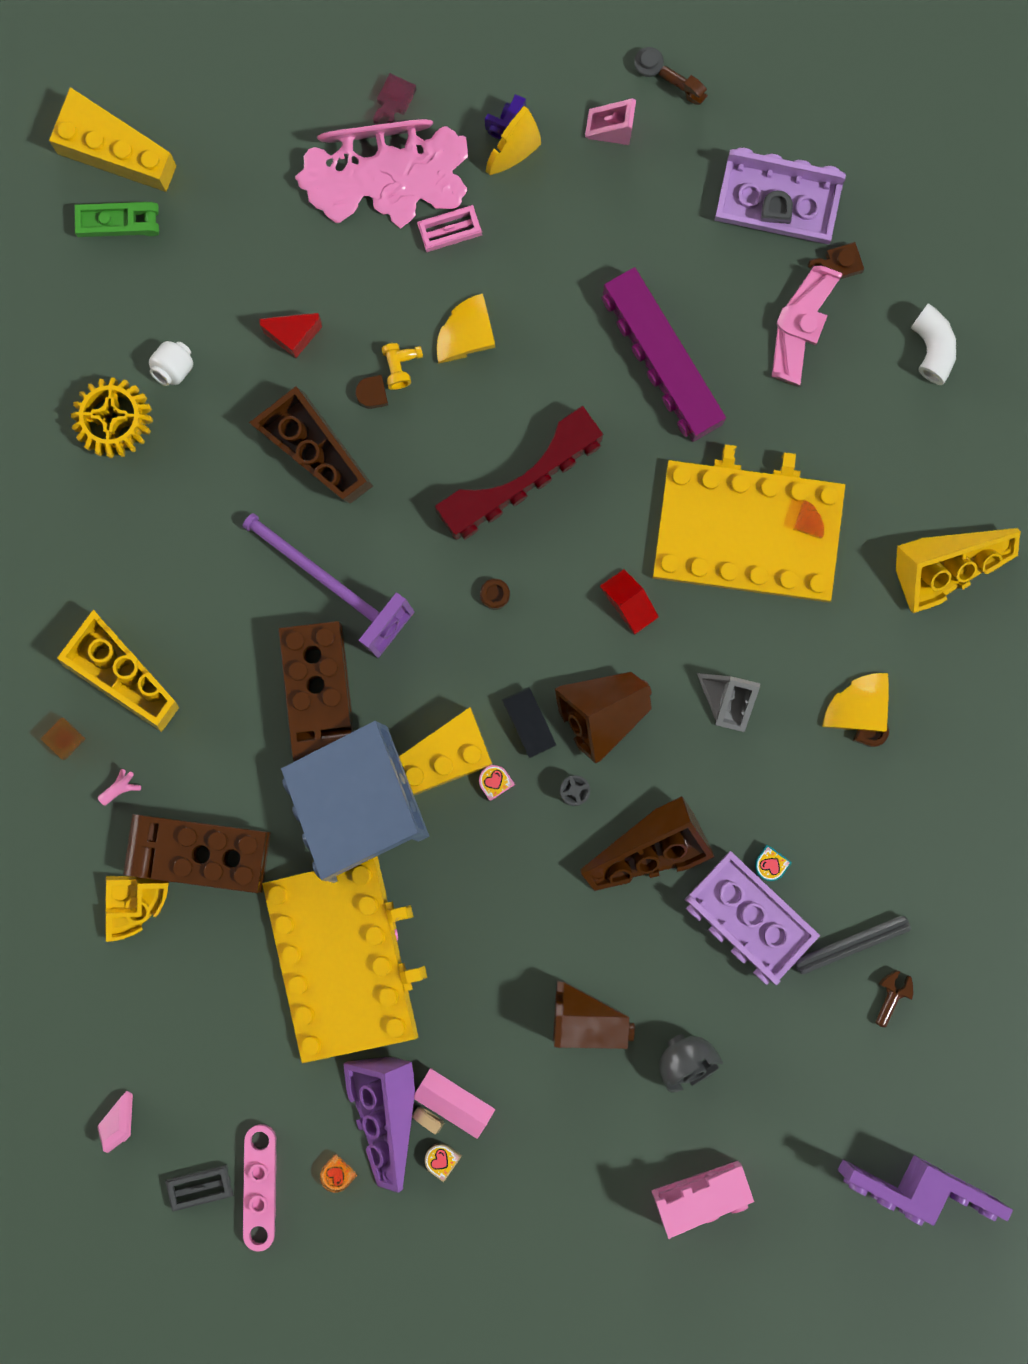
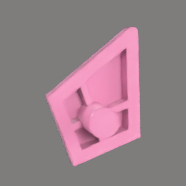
[97,1091,133,1153]

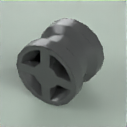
[559,775,590,806]

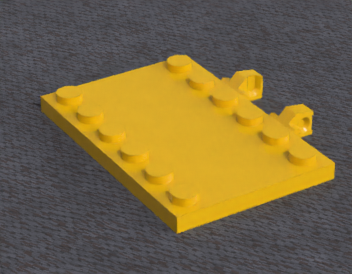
[652,444,846,603]
[262,856,428,1063]

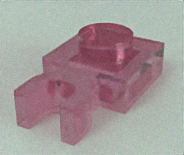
[373,73,417,124]

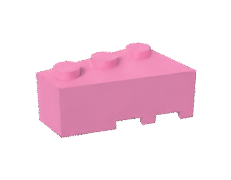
[651,1161,754,1239]

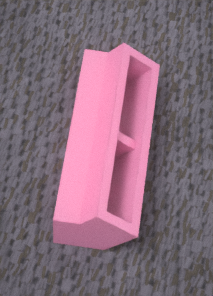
[414,1068,495,1139]

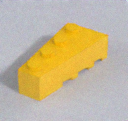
[49,87,177,192]

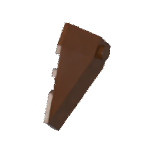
[580,796,714,891]

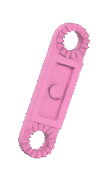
[243,1124,277,1252]

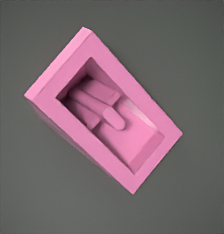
[585,98,636,145]

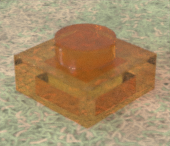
[41,717,86,760]

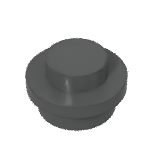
[634,47,664,77]

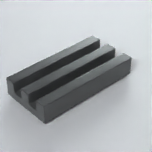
[165,1164,234,1212]

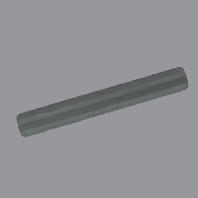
[795,916,911,974]

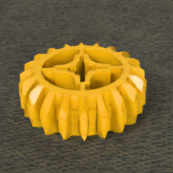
[71,377,153,458]

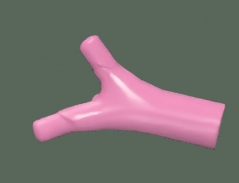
[98,769,141,806]

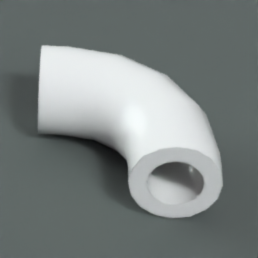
[911,303,956,385]

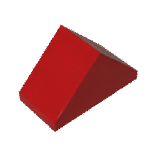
[259,313,322,358]
[600,569,659,635]

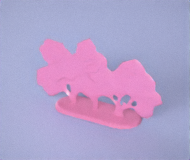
[295,119,468,229]

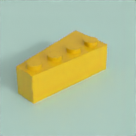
[57,609,179,732]
[399,707,492,795]

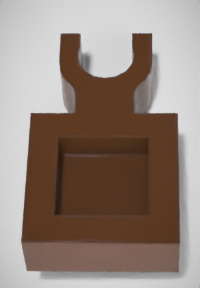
[808,242,864,280]

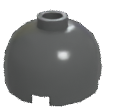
[659,1034,723,1093]

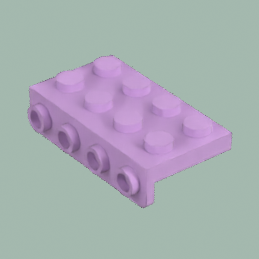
[714,148,846,245]
[684,851,820,986]

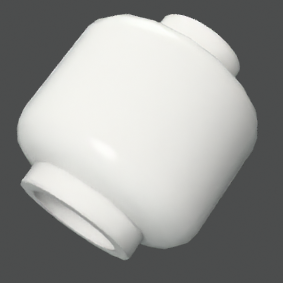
[149,341,194,386]

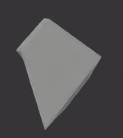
[697,673,760,732]

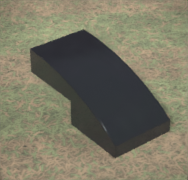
[502,687,556,758]

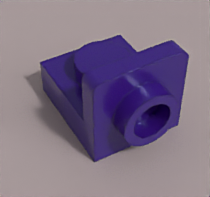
[485,94,526,140]

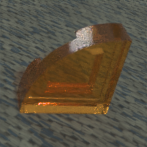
[793,500,824,539]

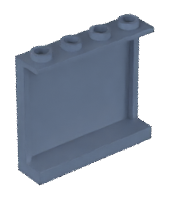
[281,721,429,883]

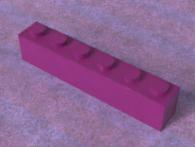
[601,267,726,442]

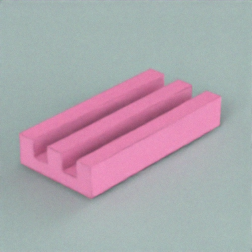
[417,205,482,253]

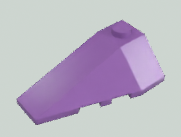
[343,1057,415,1192]

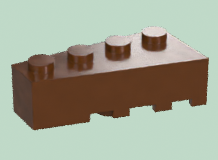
[249,386,373,504]

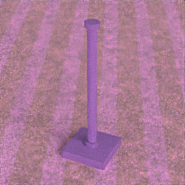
[243,513,415,658]

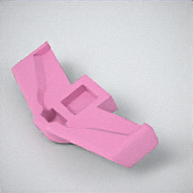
[772,266,843,387]

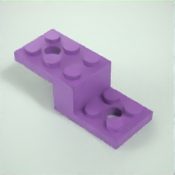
[838,1155,1013,1226]

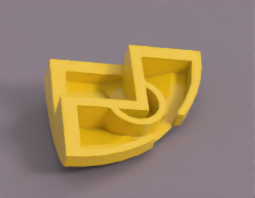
[486,106,541,175]
[437,293,495,364]
[822,673,889,732]
[105,876,169,942]

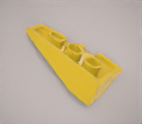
[896,528,1021,613]

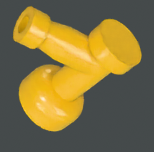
[381,343,423,390]

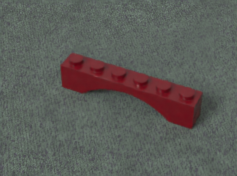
[435,406,604,540]

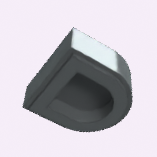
[761,190,793,224]

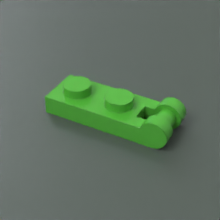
[75,202,159,237]

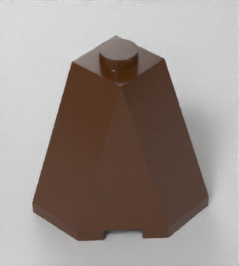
[555,672,652,763]
[553,980,635,1049]

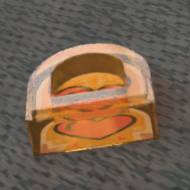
[320,1153,358,1193]

